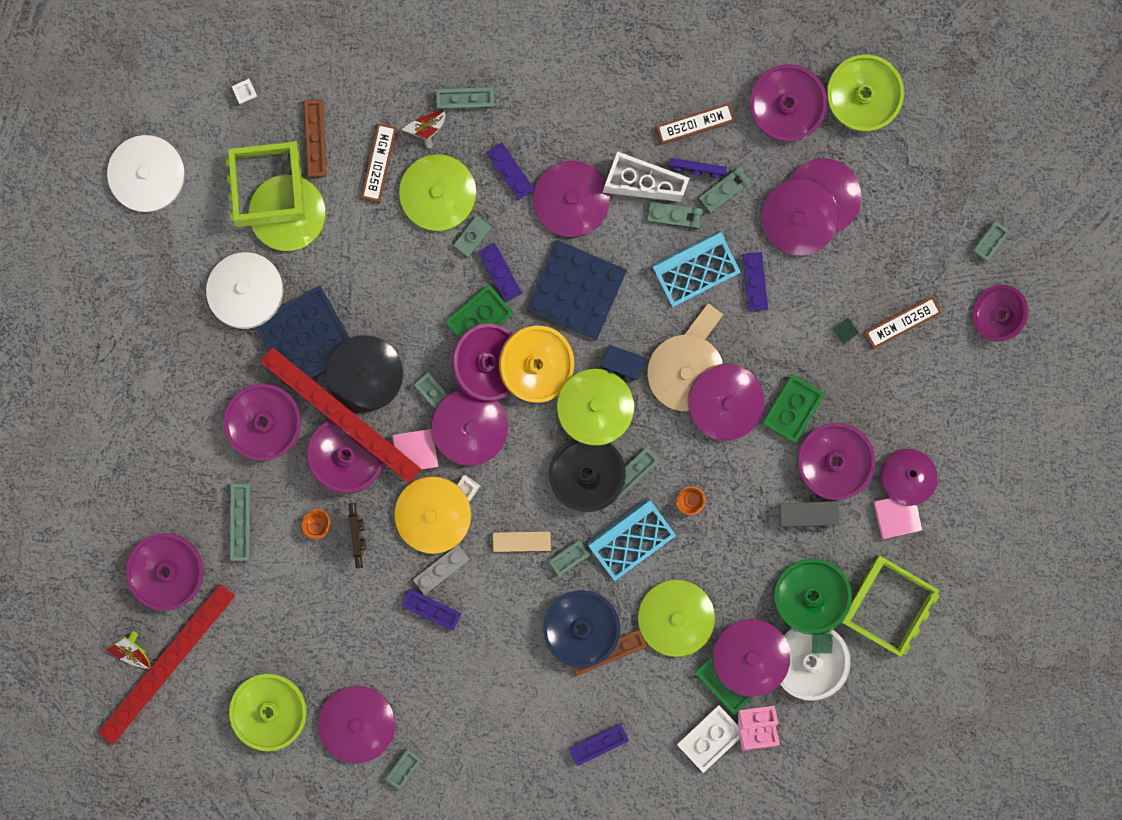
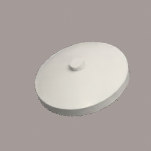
[107,135,185,212]
[206,252,283,329]
[780,629,851,701]

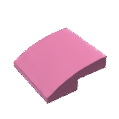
[391,429,438,469]
[873,498,922,539]
[738,706,780,751]

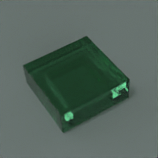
[832,318,859,344]
[812,634,833,654]

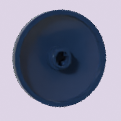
[543,590,620,667]

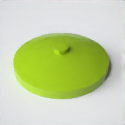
[827,54,904,132]
[399,154,476,231]
[249,175,326,252]
[557,369,634,446]
[638,580,715,657]
[229,673,307,751]

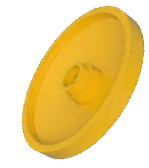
[499,325,574,403]
[395,476,472,554]

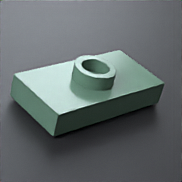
[453,216,492,258]
[972,220,1011,262]
[548,540,590,577]
[385,748,423,790]

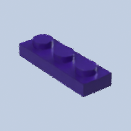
[486,142,535,200]
[668,158,727,179]
[478,243,522,303]
[742,252,768,311]
[402,589,462,631]
[569,723,629,766]

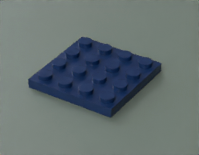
[527,240,627,340]
[256,285,350,390]

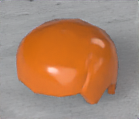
[676,486,706,515]
[301,509,331,540]

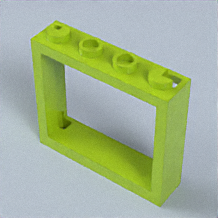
[226,141,305,227]
[842,555,940,657]

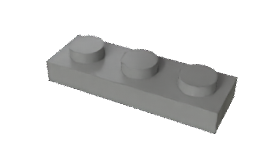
[413,544,470,595]

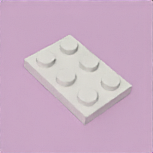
[677,705,740,773]

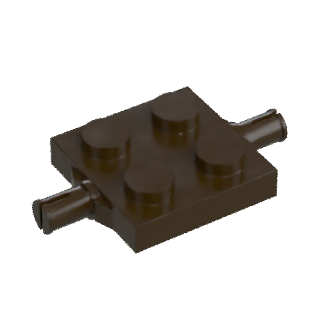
[348,503,367,569]

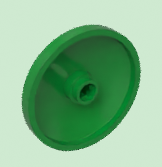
[775,559,852,635]

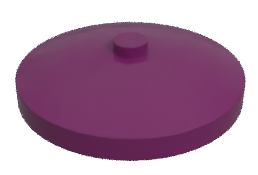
[750,64,827,142]
[789,158,862,233]
[533,161,610,238]
[762,178,839,255]
[451,324,513,401]
[688,363,764,441]
[224,384,301,461]
[431,389,508,465]
[306,420,383,494]
[798,423,875,500]
[126,533,204,611]
[713,619,790,697]
[318,686,395,763]

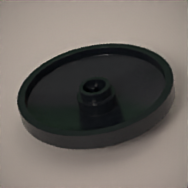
[326,335,403,412]
[549,439,626,512]

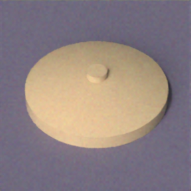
[647,335,723,411]

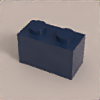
[602,345,646,382]

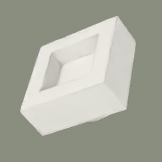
[232,79,257,105]
[458,475,481,502]

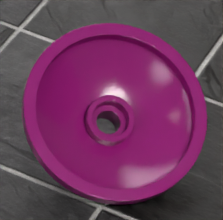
[973,285,1029,342]
[880,449,938,506]

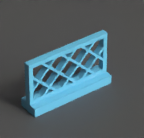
[651,231,741,307]
[587,498,676,581]

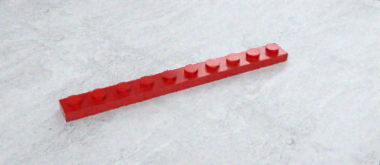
[260,347,421,484]
[98,584,235,745]

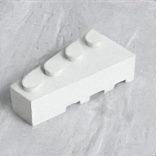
[603,152,690,202]

